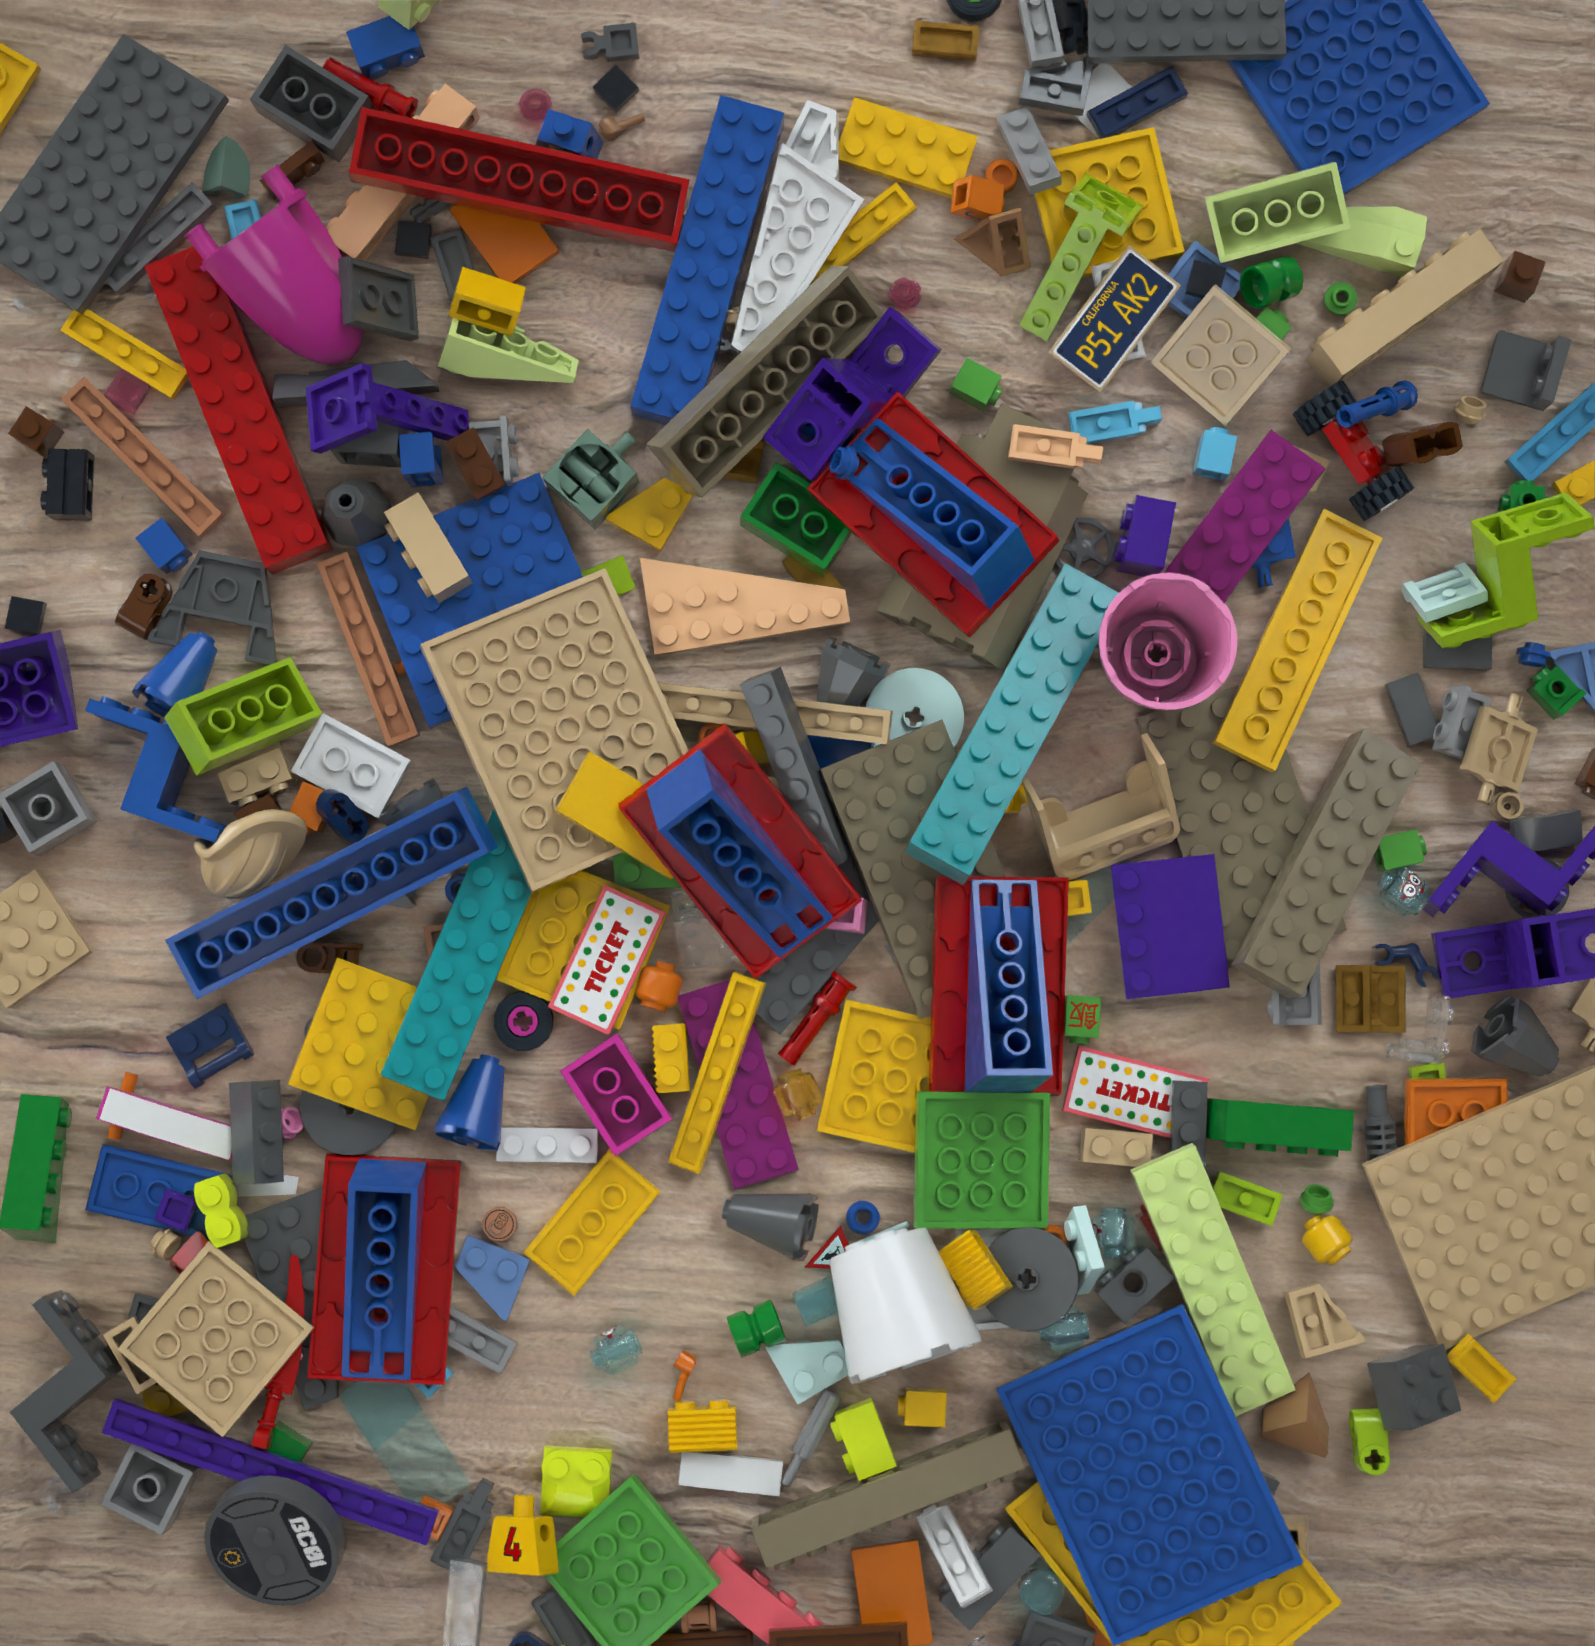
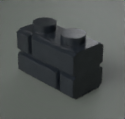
[40,448,95,521]

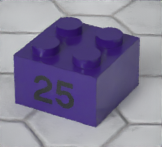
[1113,495,1176,577]

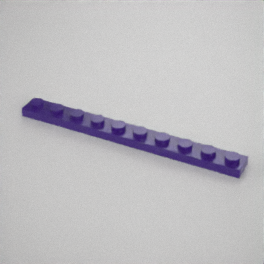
[102,1398,439,1545]

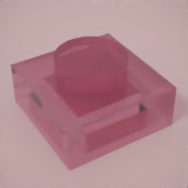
[104,368,152,415]

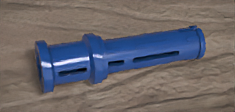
[1336,380,1418,427]

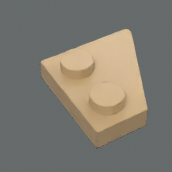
[1284,1283,1365,1359]

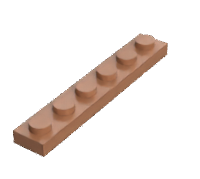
[61,377,225,539]
[316,551,420,748]

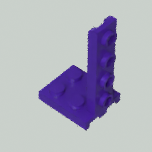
[306,363,470,454]

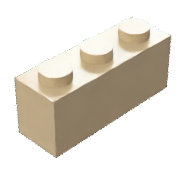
[384,492,473,603]

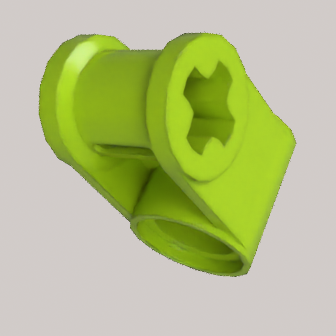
[1349,1408,1390,1476]

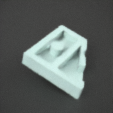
[1064,1205,1105,1295]
[765,1339,849,1405]

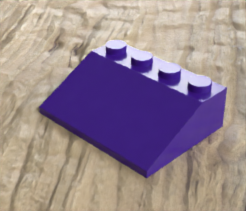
[0,630,78,747]
[1111,854,1230,999]

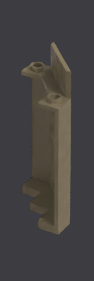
[876,403,1088,671]

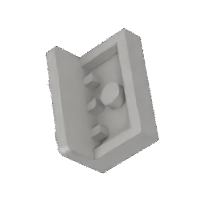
[469,416,519,486]
[1432,685,1492,760]
[1268,962,1322,1026]

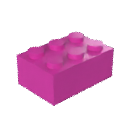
[560,1034,674,1156]

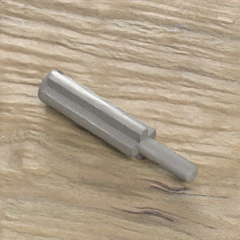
[781,1389,841,1487]

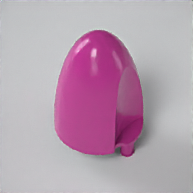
[184,164,364,365]

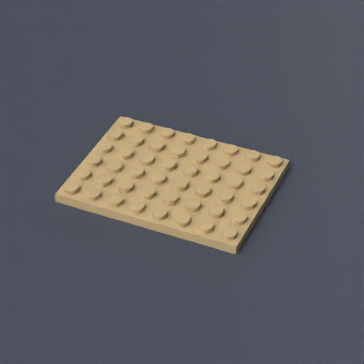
[420,568,688,893]
[1362,1064,1595,1350]

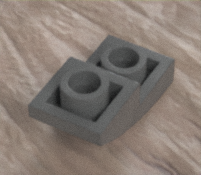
[1510,809,1583,851]

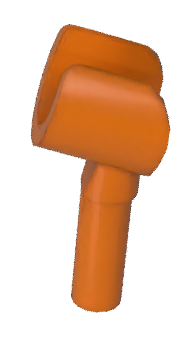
[673,1350,696,1401]

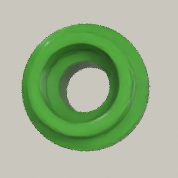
[1324,282,1358,316]
[1299,1184,1334,1215]

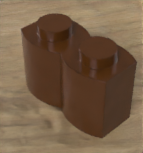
[1382,422,1463,467]

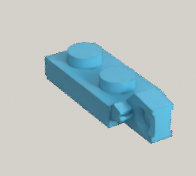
[1068,401,1162,444]

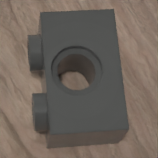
[1094,1245,1175,1324]

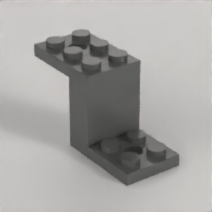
[10,1290,123,1493]

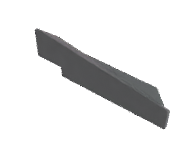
[272,360,439,408]

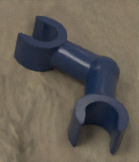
[1372,943,1439,987]

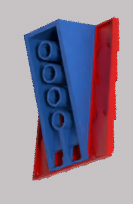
[807,391,1060,638]
[618,723,862,979]
[929,876,1069,1096]
[307,1153,461,1385]

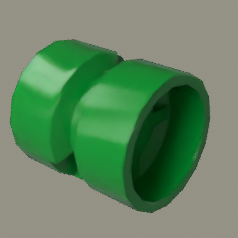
[1240,256,1303,308]
[727,1299,786,1358]

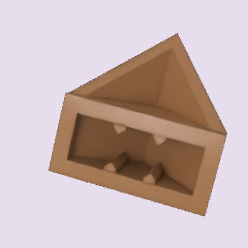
[954,208,1031,277]
[1260,1372,1329,1458]

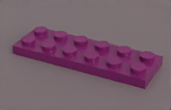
[1164,429,1325,603]
[678,980,799,1189]

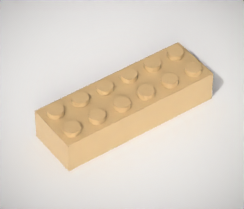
[1307,229,1504,388]

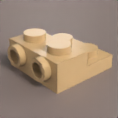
[217,741,296,808]

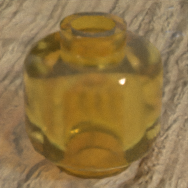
[773,1068,822,1121]

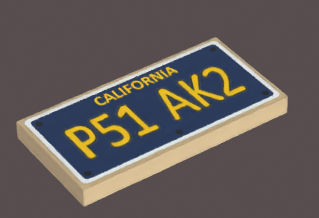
[1047,245,1181,393]

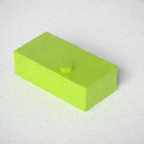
[164,657,322,776]

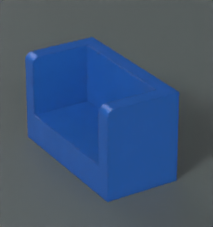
[399,432,444,488]

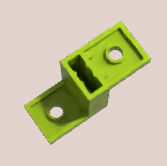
[1417,492,1595,649]

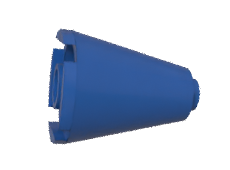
[132,631,218,717]
[434,1054,505,1151]

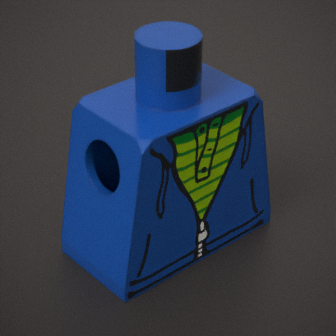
[536,109,603,159]

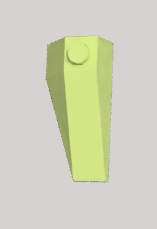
[1296,207,1427,278]
[438,318,579,383]

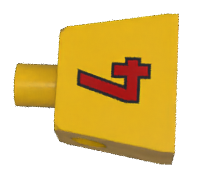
[485,1494,559,1576]

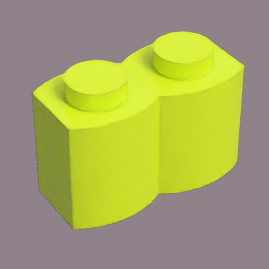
[194,1173,248,1248]

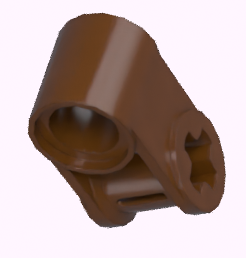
[115,573,173,640]
[296,942,363,974]

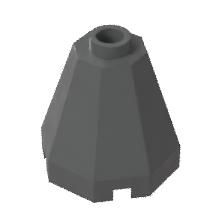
[320,478,392,547]
[817,636,890,706]
[1471,996,1559,1077]

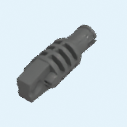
[1364,1085,1397,1161]

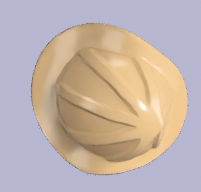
[194,809,307,899]

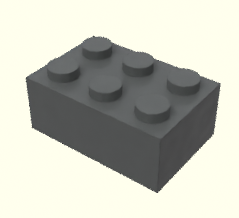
[250,45,374,163]

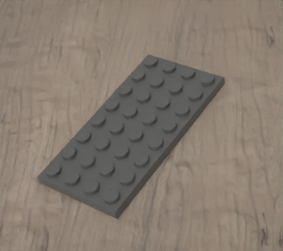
[0,34,229,315]

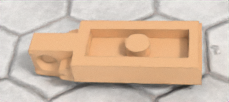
[1008,424,1103,469]

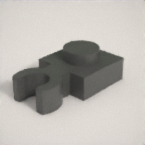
[581,23,640,62]

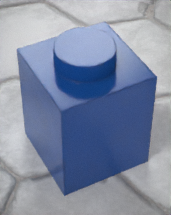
[135,517,192,574]

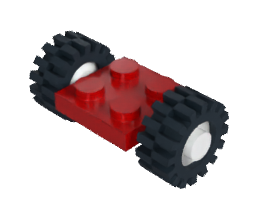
[1293,380,1414,521]

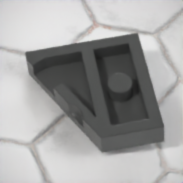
[1019,55,1093,116]

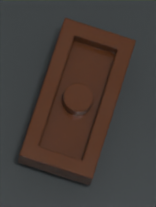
[260,141,325,200]
[445,427,507,502]

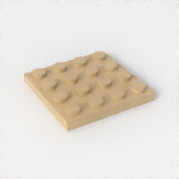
[117,1241,315,1437]

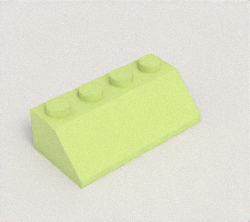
[1205,162,1351,263]

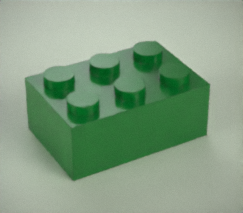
[740,462,852,577]

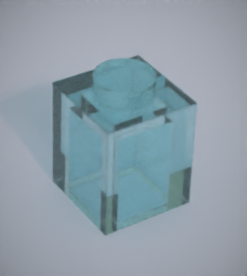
[792,1276,838,1327]

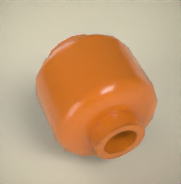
[635,960,683,1012]

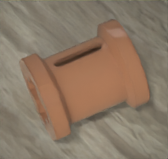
[681,1600,717,1633]

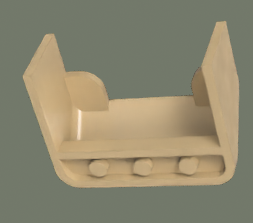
[1022,733,1180,880]

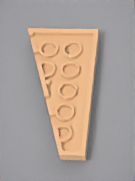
[640,558,851,656]

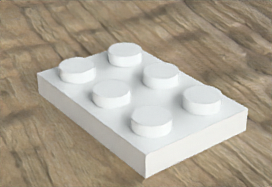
[291,713,412,819]

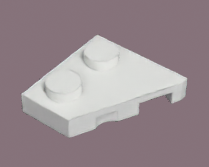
[785,100,839,181]

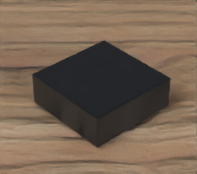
[593,65,639,113]
[395,220,433,259]
[1185,260,1226,299]
[5,596,47,635]

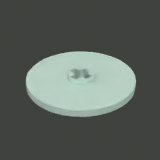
[866,668,964,747]

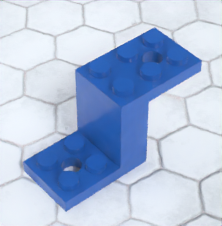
[85,696,227,842]

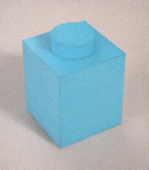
[1192,427,1237,481]

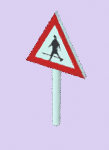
[805,1221,910,1269]

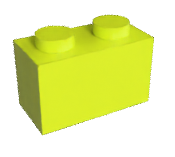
[830,1397,897,1481]

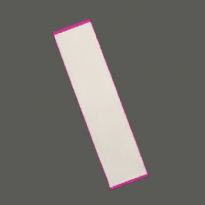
[96,1086,232,1161]

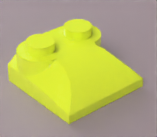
[540,1445,613,1517]

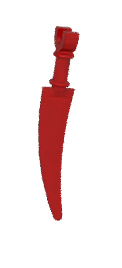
[251,1255,305,1449]

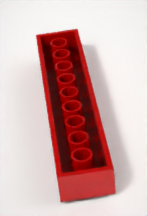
[349,107,690,252]
[144,246,334,575]

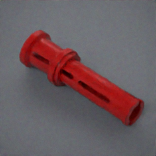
[322,57,418,118]
[778,970,857,1066]

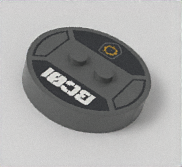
[204,1476,346,1606]

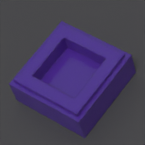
[154,1188,198,1232]

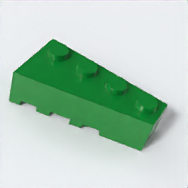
[0,1094,72,1243]
[1206,1098,1354,1157]

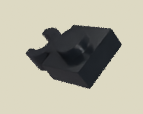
[1052,0,1088,55]

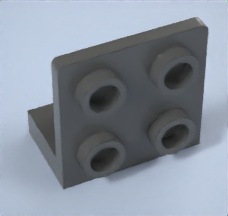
[1481,330,1571,411]

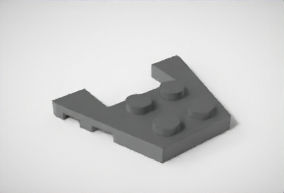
[148,550,277,666]

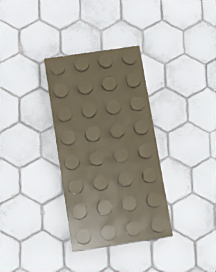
[1135,685,1347,968]
[818,720,1005,1019]

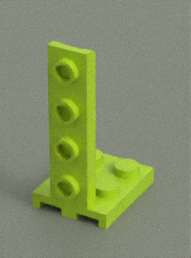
[1019,173,1143,341]

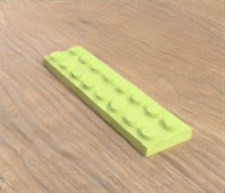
[1130,1143,1296,1416]

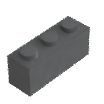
[229,1080,284,1184]
[938,1521,1040,1631]

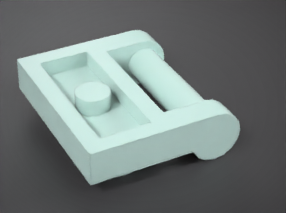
[1401,562,1488,623]

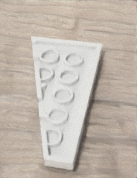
[730,143,864,354]

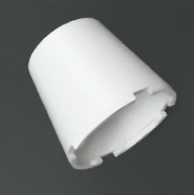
[829,1228,982,1385]

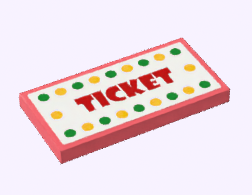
[548,885,666,1035]
[1062,1046,1209,1138]

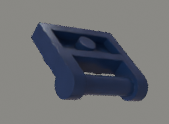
[166,1003,254,1089]

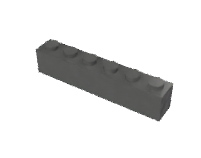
[740,667,851,865]

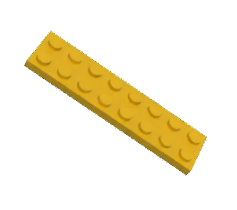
[1213,509,1383,773]

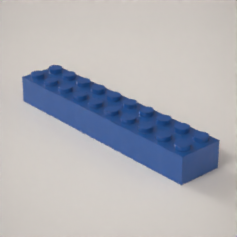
[630,95,784,425]
[165,786,498,1000]

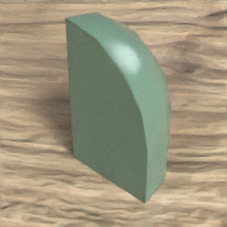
[202,136,250,198]

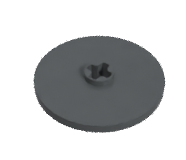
[300,1090,397,1155]
[986,1227,1079,1331]

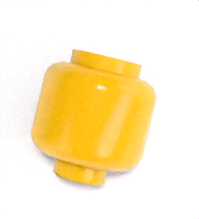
[1301,1215,1353,1266]

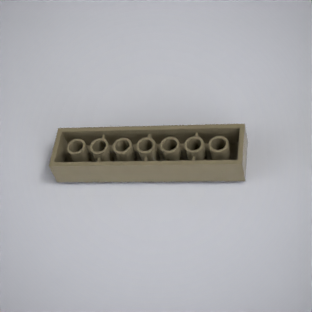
[646,265,884,497]
[1231,729,1421,999]
[752,1420,1025,1570]

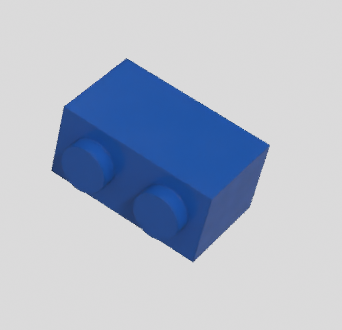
[346,16,425,79]

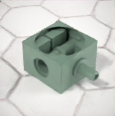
[543,428,639,530]

